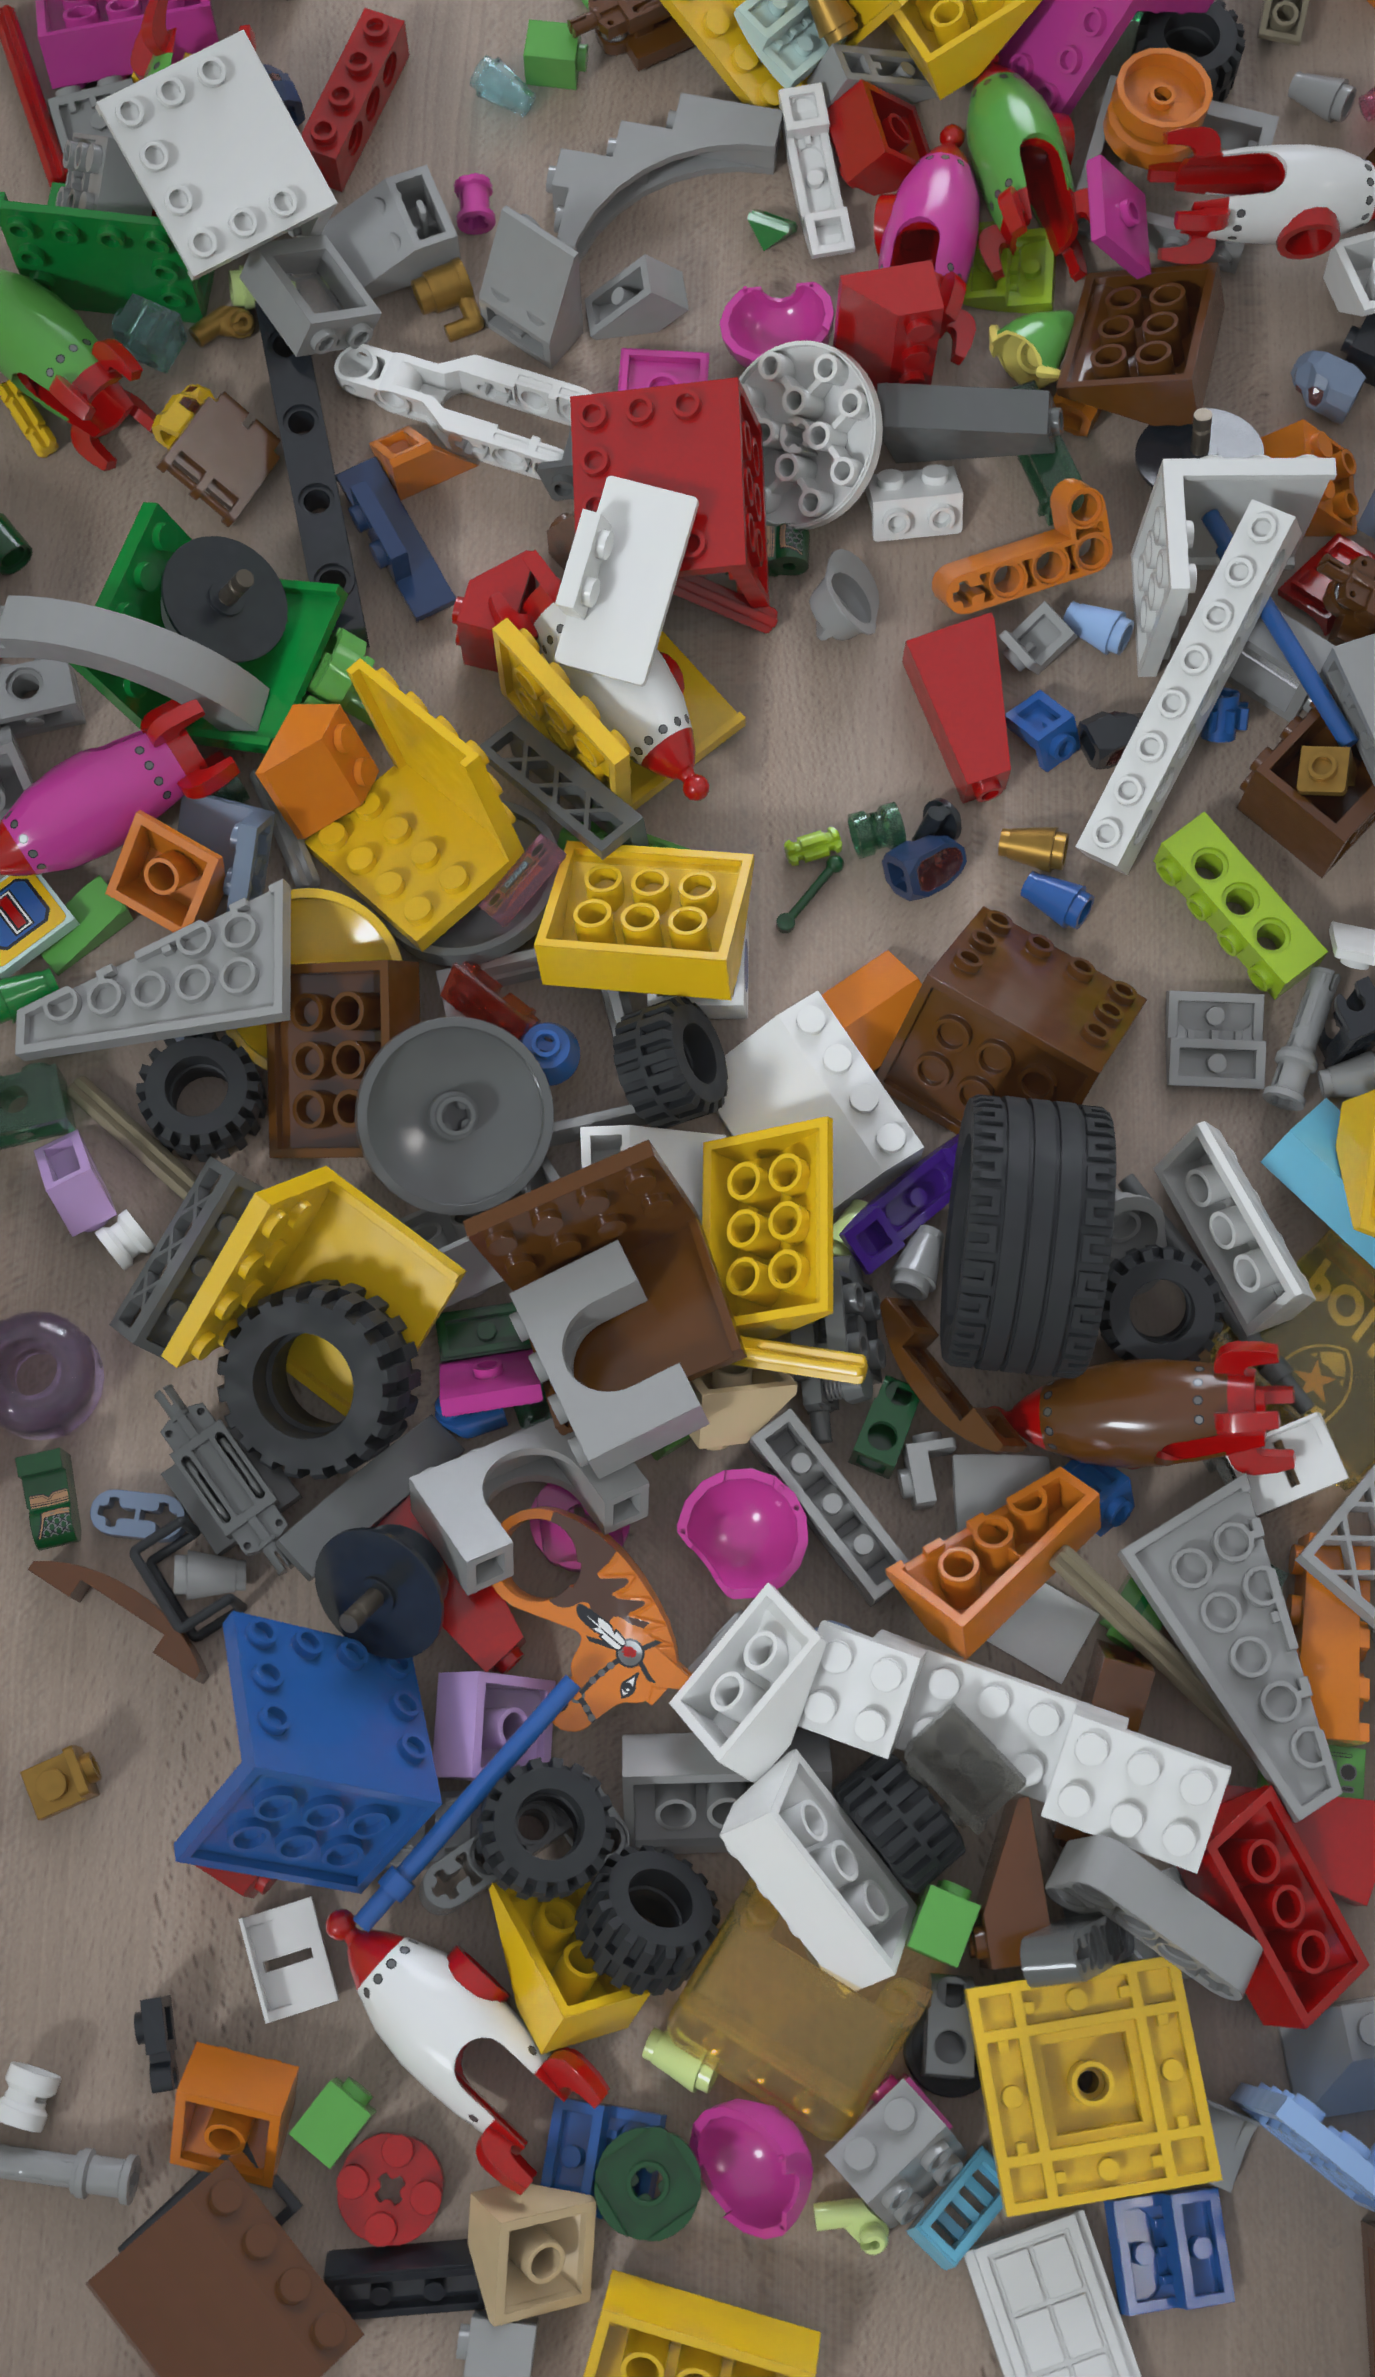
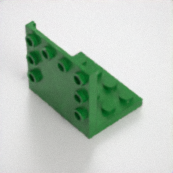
[0,182,215,323]
[69,502,348,754]

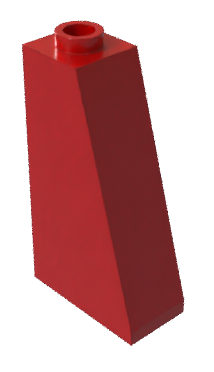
[902,612,1011,804]
[375,1495,526,1674]
[1220,1785,1375,1906]

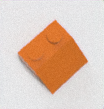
[255,704,379,839]
[105,810,226,933]
[169,2042,299,2188]

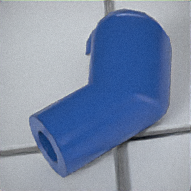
[434,1396,509,1439]

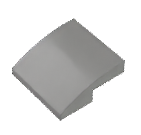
[1165,990,1267,1089]
[951,1454,1050,1534]

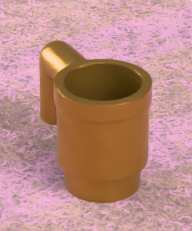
[411,257,484,343]

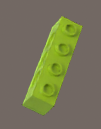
[1153,811,1329,1000]

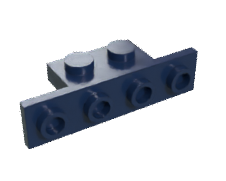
[335,456,456,622]

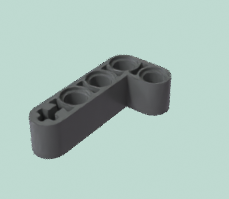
[419,1772,630,1915]
[1020,1908,1135,1988]

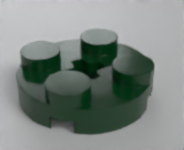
[594,2126,702,2241]

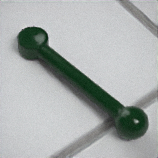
[776,855,844,933]

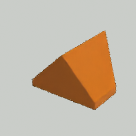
[369,425,479,500]

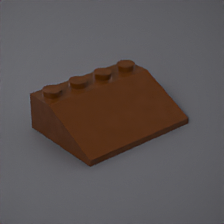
[1056,262,1225,426]
[266,960,420,1158]
[85,2159,365,2377]

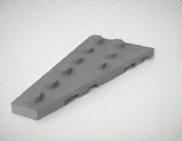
[15,879,291,1061]

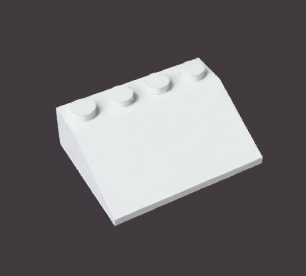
[716,991,924,1216]

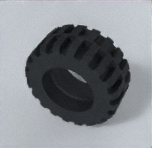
[217,1279,421,1480]

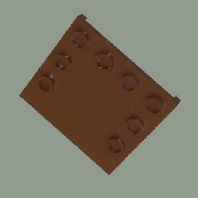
[876,906,1147,1135]
[463,1139,747,1436]

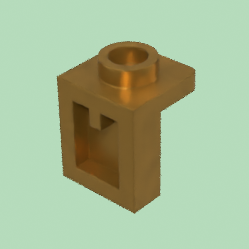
[1297,746,1357,796]
[20,1745,102,1821]

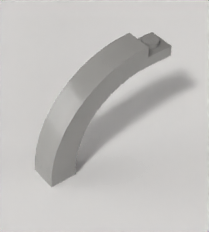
[0,595,270,731]

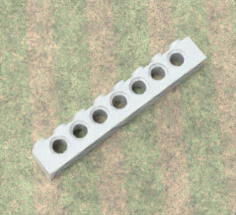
[1076,499,1302,875]

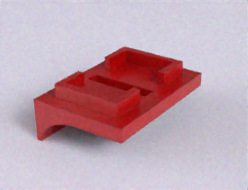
[1278,533,1375,636]

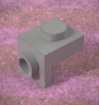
[999,601,1078,675]
[898,1431,957,1511]

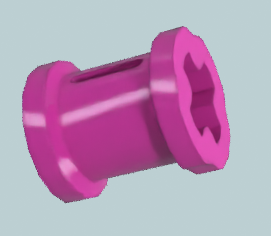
[454,173,496,235]

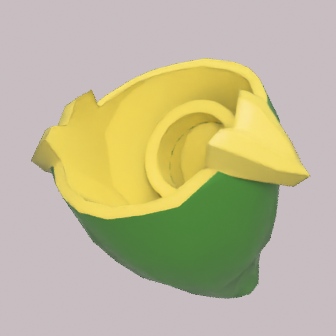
[989,310,1075,390]

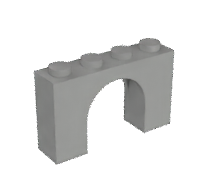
[509,1240,710,1479]
[409,1418,649,1596]

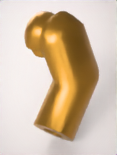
[188,305,255,347]

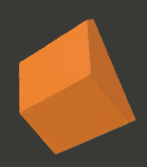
[821,950,922,1073]

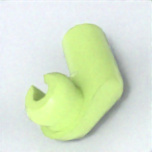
[813,2198,889,2255]

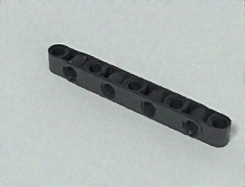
[255,301,370,648]

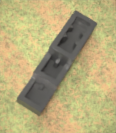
[275,1414,465,1582]

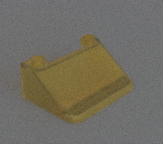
[667,1876,933,2141]

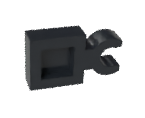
[134,1995,179,2094]

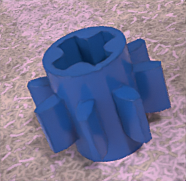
[1201,687,1250,743]

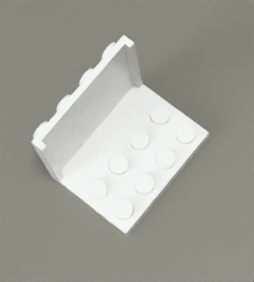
[95,29,337,281]
[1131,454,1337,677]

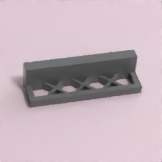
[480,715,649,860]
[109,1156,265,1359]

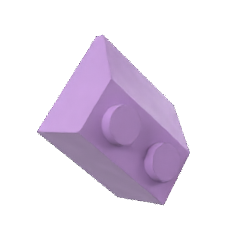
[433,1671,556,1781]

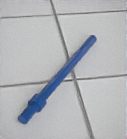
[1201,509,1359,747]
[353,1674,581,1933]

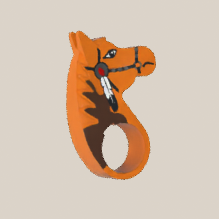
[492,1506,693,1732]

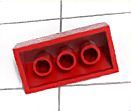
[833,260,944,393]
[1176,1785,1370,2030]

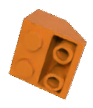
[1261,419,1359,537]

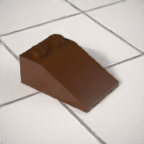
[967,1796,1050,1970]

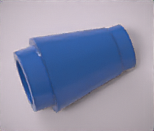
[1020,871,1094,929]

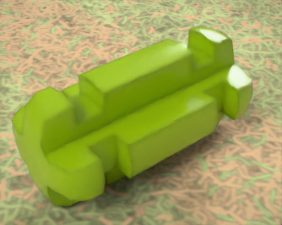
[784,827,842,866]

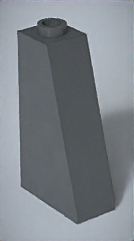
[877,383,1064,464]

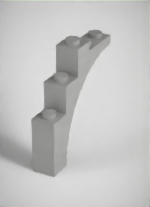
[546,93,782,264]

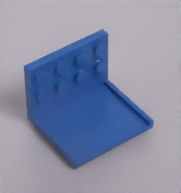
[174,1611,442,1894]

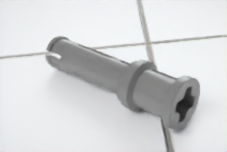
[1262,967,1341,1111]
[0,2144,141,2206]

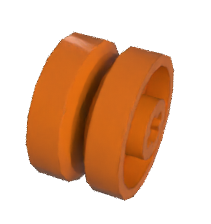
[1103,48,1213,170]

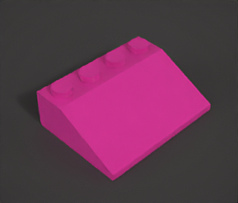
[35,0,219,89]

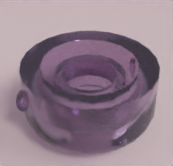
[0,1311,104,1440]

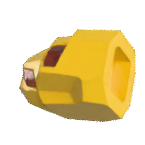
[151,384,216,449]

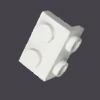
[865,464,963,542]

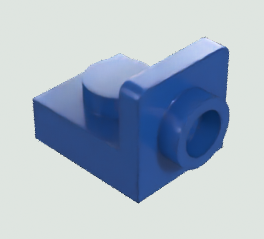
[1005,690,1081,772]
[1062,1460,1135,1537]

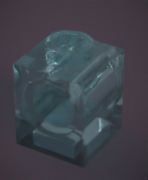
[111,293,188,374]

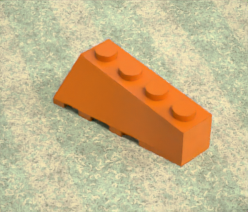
[885,1466,1101,1660]
[1286,1532,1371,1747]

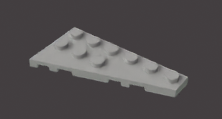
[1117,1473,1342,1823]

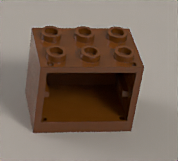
[1237,683,1375,878]

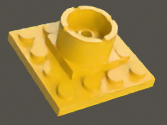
[964,1956,1223,2217]

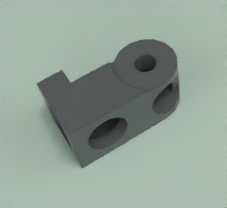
[920,1973,975,2081]

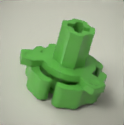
[301,627,376,730]

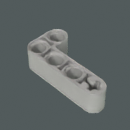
[1044,1835,1263,2001]

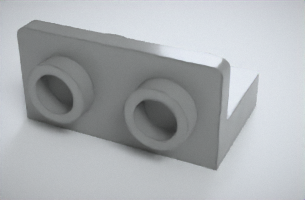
[47,75,133,154]

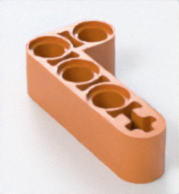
[932,478,1113,615]

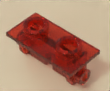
[440,961,541,1041]

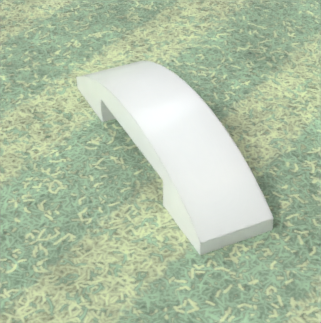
[778,83,855,259]

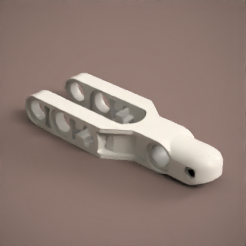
[334,344,593,480]

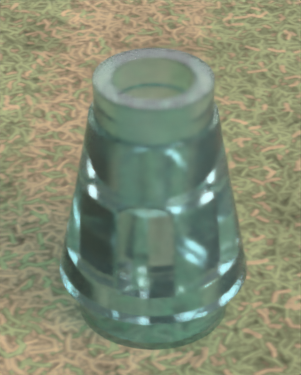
[470,55,536,117]

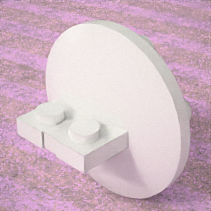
[739,340,883,530]

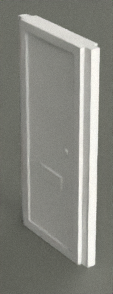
[964,2209,1142,2377]

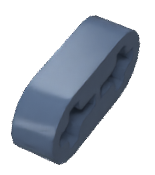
[90,1489,189,1543]

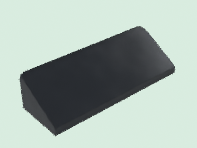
[324,2239,486,2320]

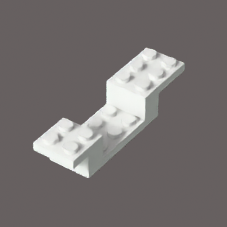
[798,1620,1231,1873]

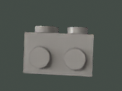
[825,2078,967,2228]

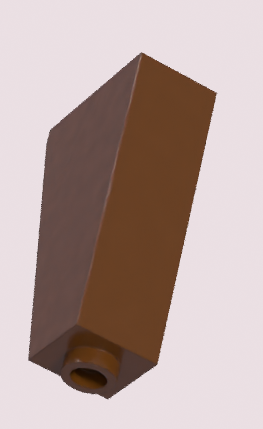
[1050,1639,1156,1848]

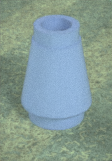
[1063,601,1134,655]

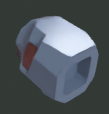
[1291,350,1366,425]

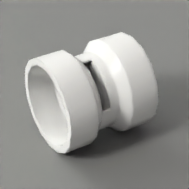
[0,2062,62,2133]

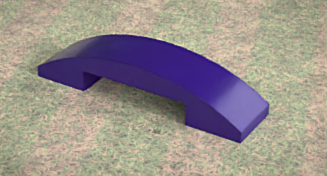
[839,1134,959,1275]

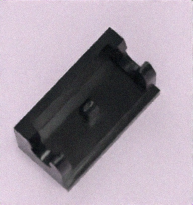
[1318,976,1375,1069]

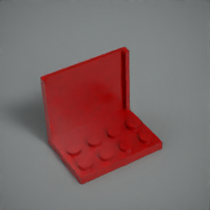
[570,377,770,608]

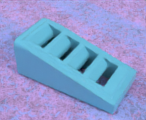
[906,2145,1003,2270]

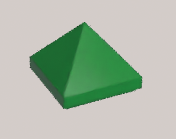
[747,209,798,251]

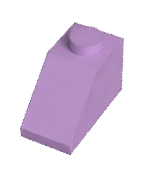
[34,1129,117,1237]

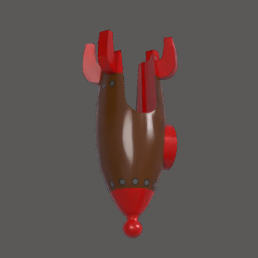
[987,1341,1296,1475]

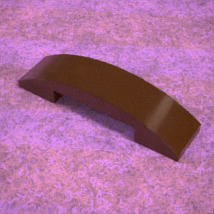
[880,1297,1027,1453]
[28,1561,209,1684]

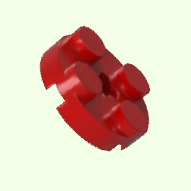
[336,2132,445,2247]

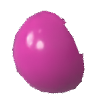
[719,282,834,369]
[677,1468,808,1599]
[689,2099,813,2239]

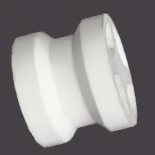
[95,1209,156,1271]

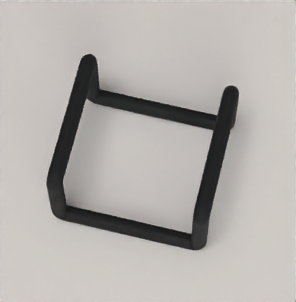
[130,1516,247,1642]

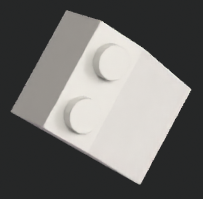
[669,1583,827,1783]

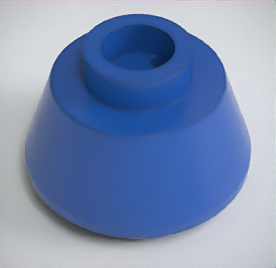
[518,1022,580,1086]

